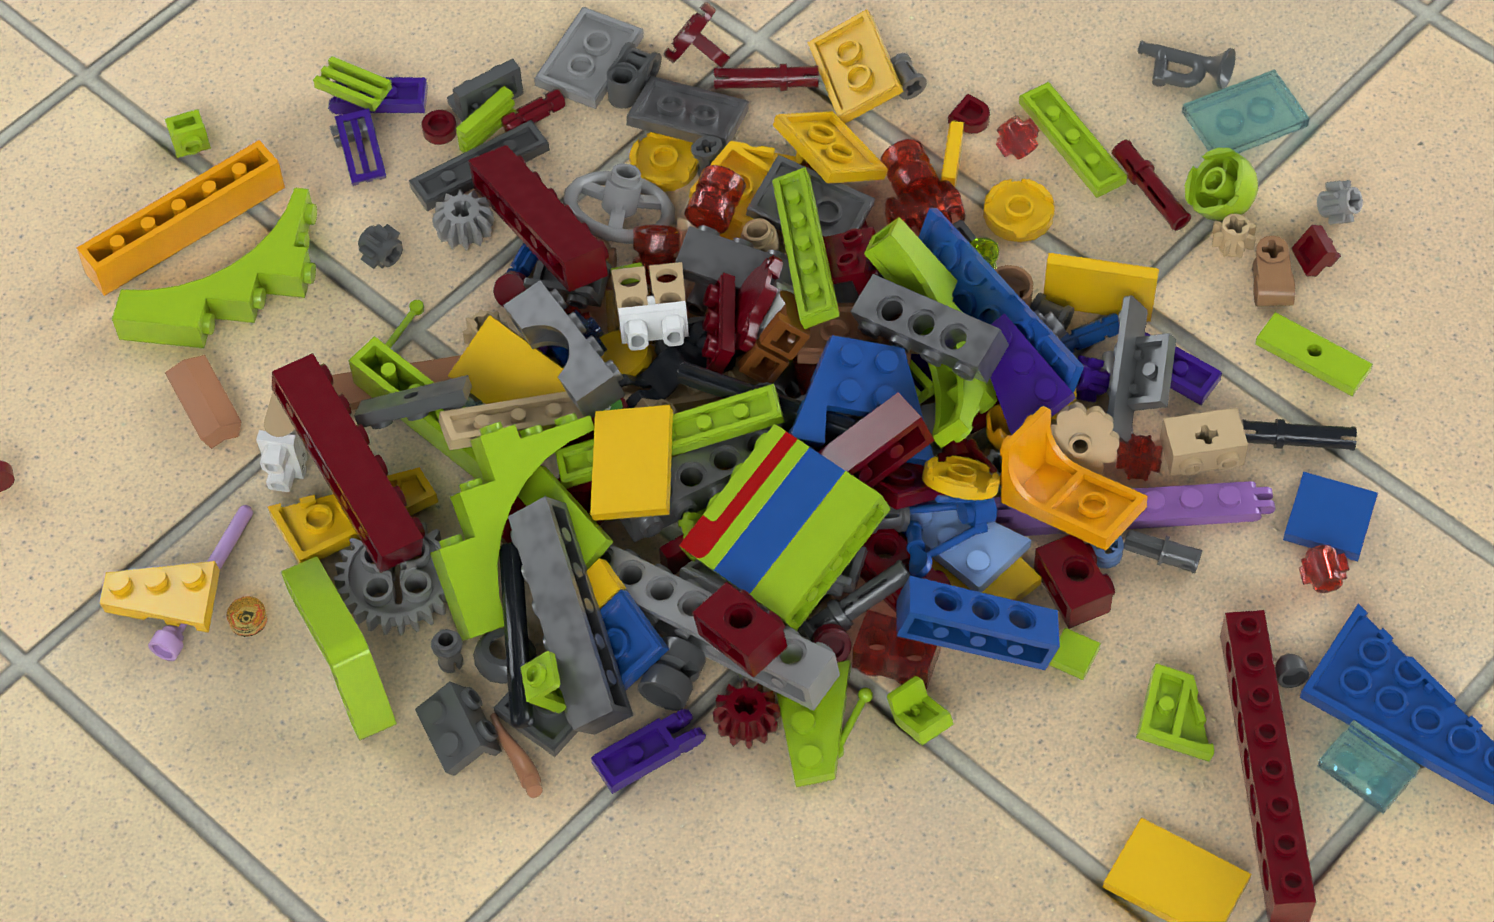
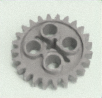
[334,522,447,635]

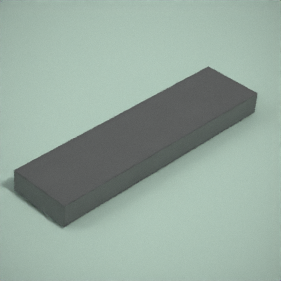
[409,120,550,211]

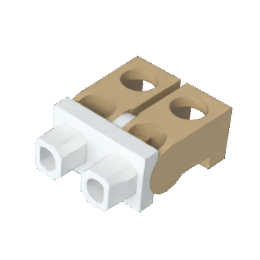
[611,262,689,351]
[256,391,308,492]

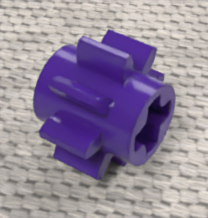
[1076,355,1110,403]

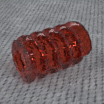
[885,180,966,233]

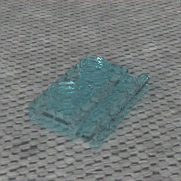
[1318,720,1420,814]

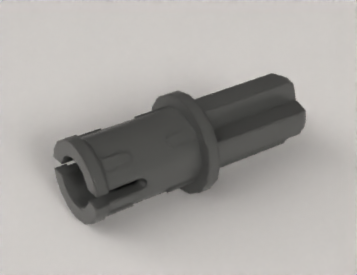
[1124,530,1202,574]

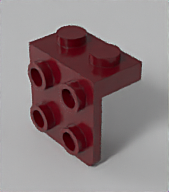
[823,227,884,296]

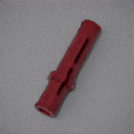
[714,63,819,91]
[1111,139,1191,231]

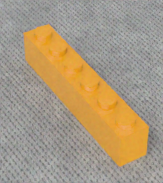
[76,140,285,296]

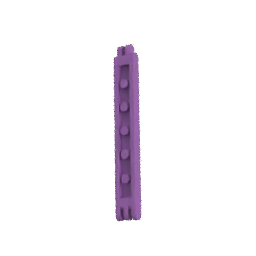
[994,481,1276,536]

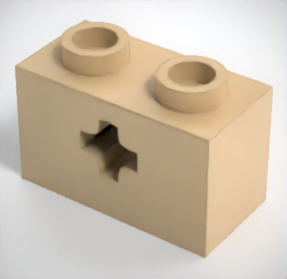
[1160,408,1248,476]

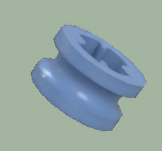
[1089,536,1124,569]

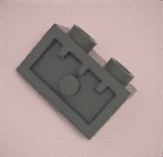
[447,59,524,122]

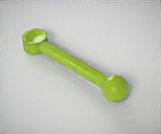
[385,300,424,348]
[838,687,873,759]

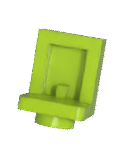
[165,109,211,158]
[521,651,566,713]
[887,676,954,745]

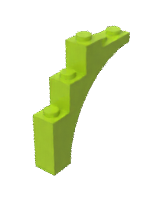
[112,188,317,348]
[864,217,997,448]
[430,412,594,641]

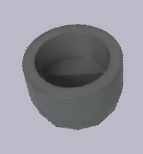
[1275,653,1309,688]

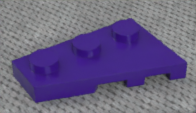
[990,313,1076,435]

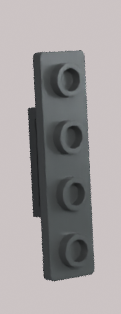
[1106,295,1176,445]

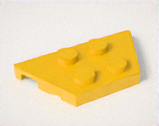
[689,141,806,241]

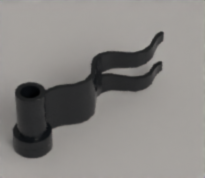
[618,320,736,408]

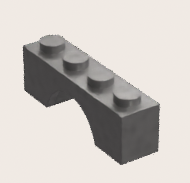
[503,280,625,419]

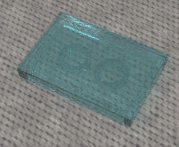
[1182,69,1310,153]

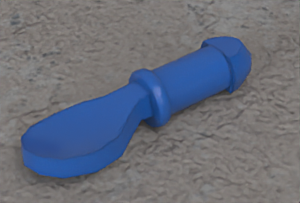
[904,520,933,578]

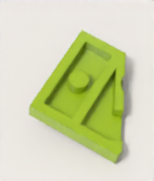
[1136,663,1215,762]

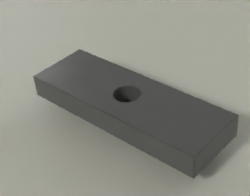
[354,375,472,429]

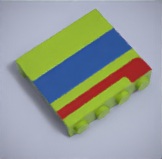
[679,423,891,631]

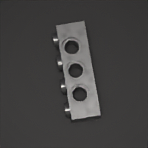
[850,274,1009,383]

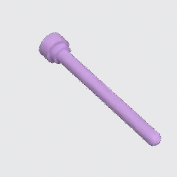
[148,505,253,661]

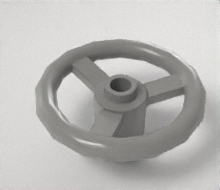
[563,163,675,244]

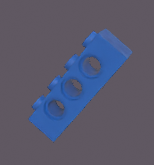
[896,576,1060,670]

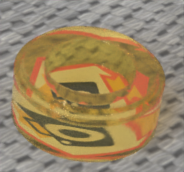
[227,596,267,637]

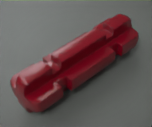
[501,89,566,132]

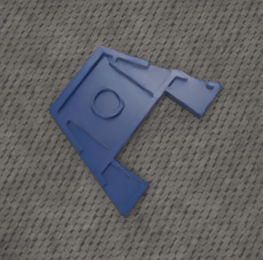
[789,335,934,465]

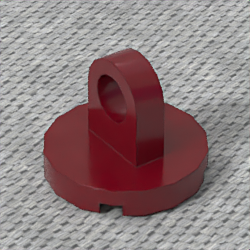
[663,2,731,68]

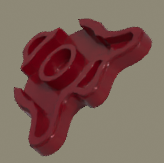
[735,255,783,352]

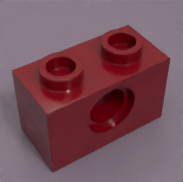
[1034,535,1115,629]
[692,582,788,678]

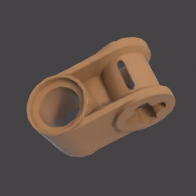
[1252,235,1295,307]

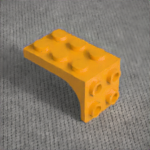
[999,406,1148,551]

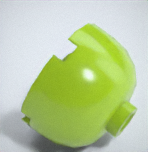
[1185,147,1258,221]

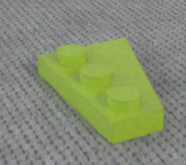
[776,660,851,788]

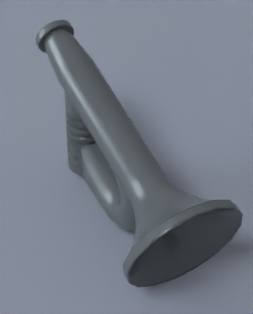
[1138,41,1236,89]

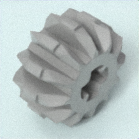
[432,189,494,251]

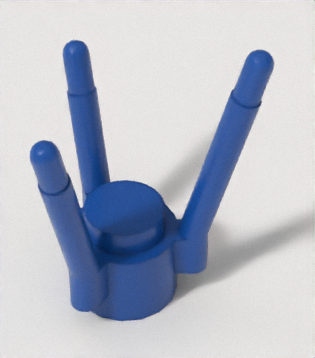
[909,495,997,558]

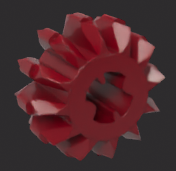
[713,679,781,749]

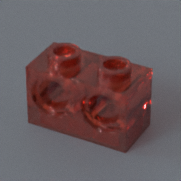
[852,609,941,689]

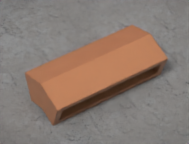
[165,355,242,449]

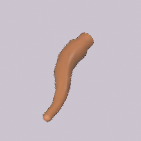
[490,713,543,798]

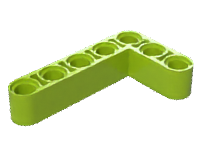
[281,556,396,740]

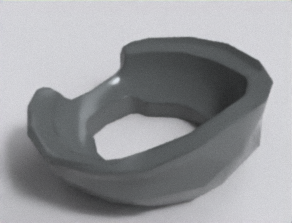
[473,628,537,684]

